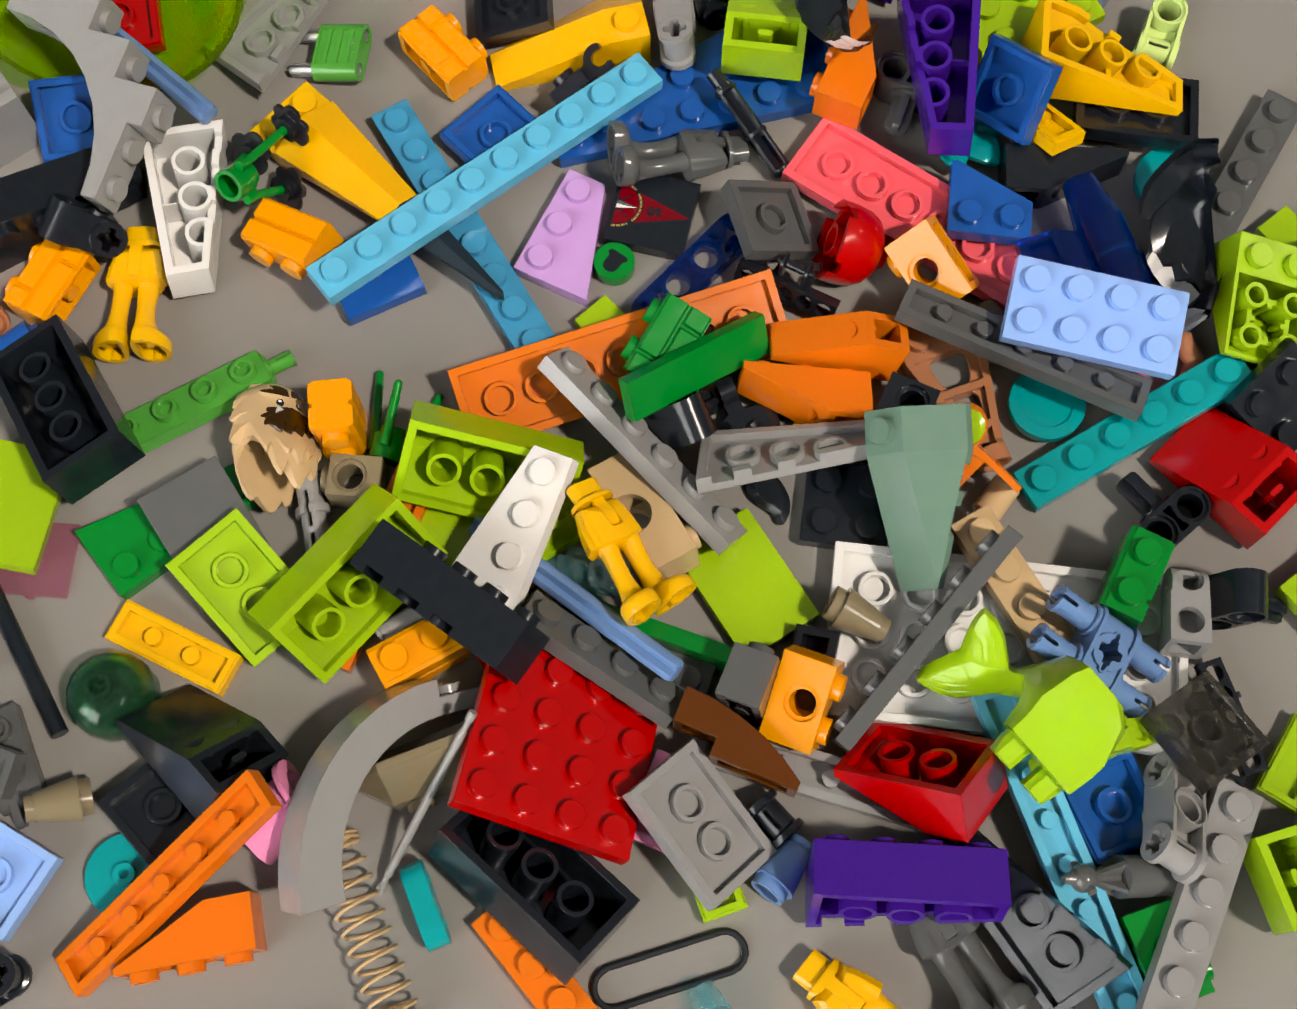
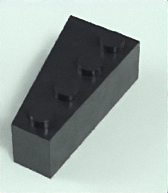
[0,147,147,273]
[349,519,550,685]

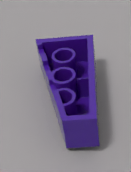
[897,0,981,156]
[805,834,1012,928]

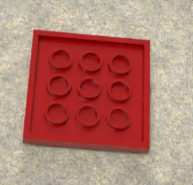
[447,649,657,865]

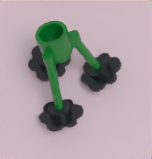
[214,104,309,211]

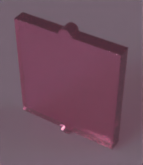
[0,523,82,601]

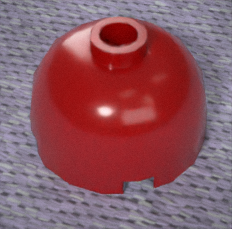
[812,199,888,286]

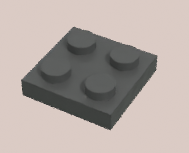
[721,179,820,260]

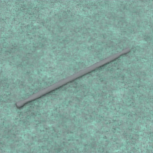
[375,709,478,897]

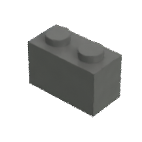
[715,641,780,728]

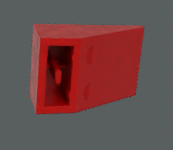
[1148,408,1297,550]

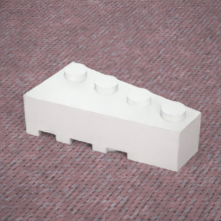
[144,119,229,299]

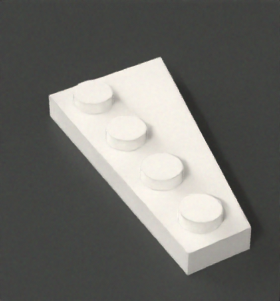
[451,445,579,610]

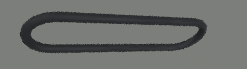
[590,928,749,1009]

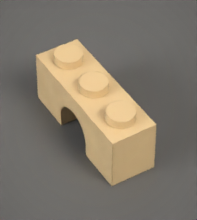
[587,453,702,578]

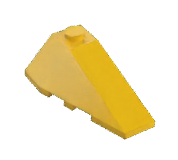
[490,0,651,91]
[1021,0,1183,116]

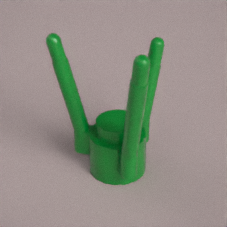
[367,370,444,467]

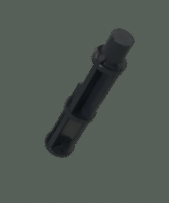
[706,68,790,179]

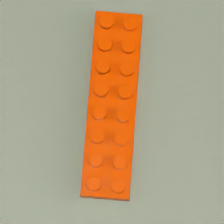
[447,269,787,431]

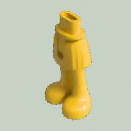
[92,226,173,364]
[566,477,697,626]
[792,949,900,1009]

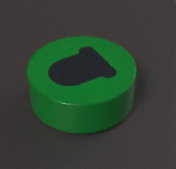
[594,242,635,286]

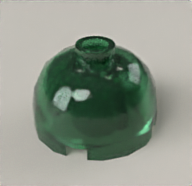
[64,650,162,743]

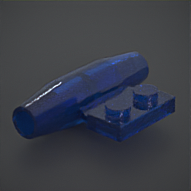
[1015,172,1154,285]

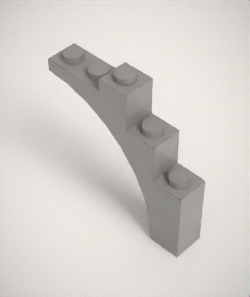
[6,0,177,215]

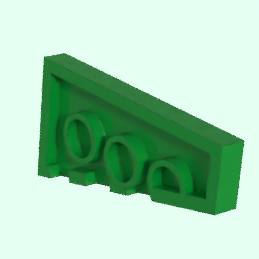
[74,463,258,600]

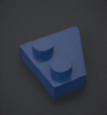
[945,160,1033,247]

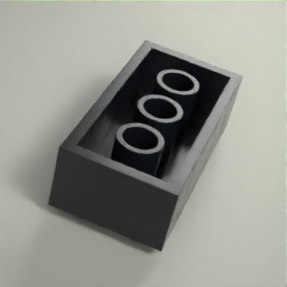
[0,314,146,505]
[428,810,640,986]

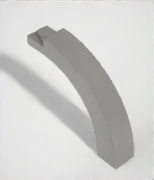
[278,679,479,916]

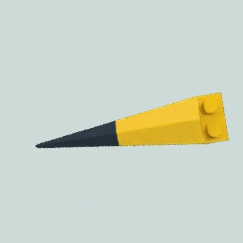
[249,81,504,300]

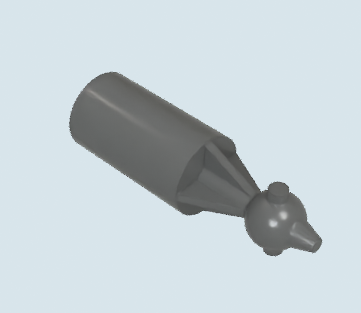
[1061,854,1178,899]

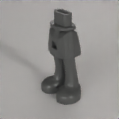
[607,120,750,187]
[908,914,1035,1009]

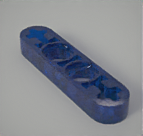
[631,213,743,312]

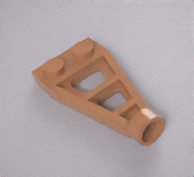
[901,326,1012,473]

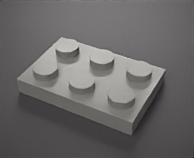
[622,739,777,911]

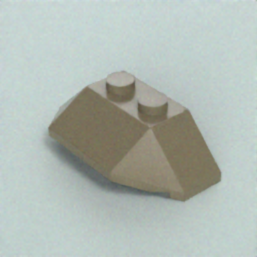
[358,721,468,815]

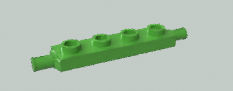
[124,349,298,453]

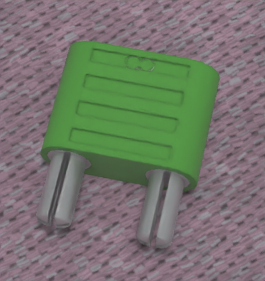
[289,24,372,82]

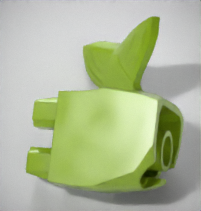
[916,608,1126,805]

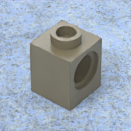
[320,453,389,509]

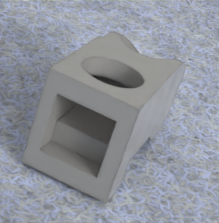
[1158,568,1213,660]

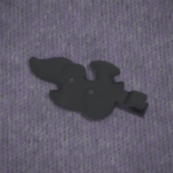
[714,377,790,525]

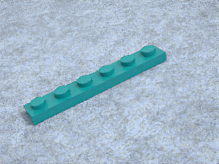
[1012,352,1251,513]

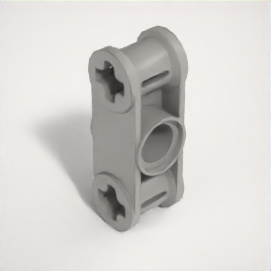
[653,0,696,71]
[1140,751,1208,885]

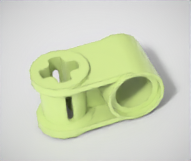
[1132,0,1188,71]

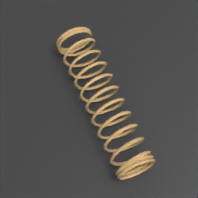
[334,828,419,1009]

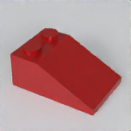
[833,723,1008,843]

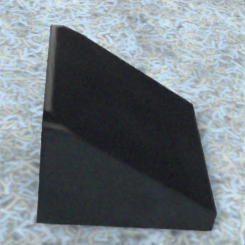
[792,624,841,659]

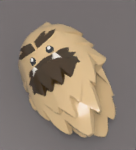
[229,383,322,514]

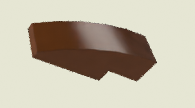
[673,686,801,798]

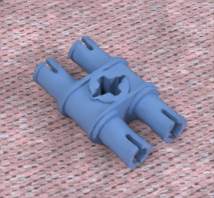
[1026,584,1171,718]

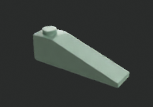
[864,403,973,591]

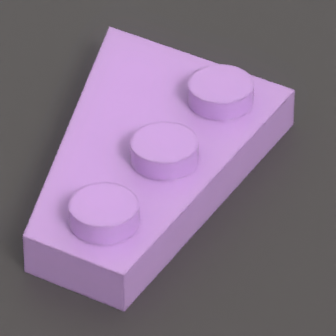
[513,169,606,307]

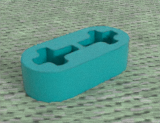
[399,859,452,952]

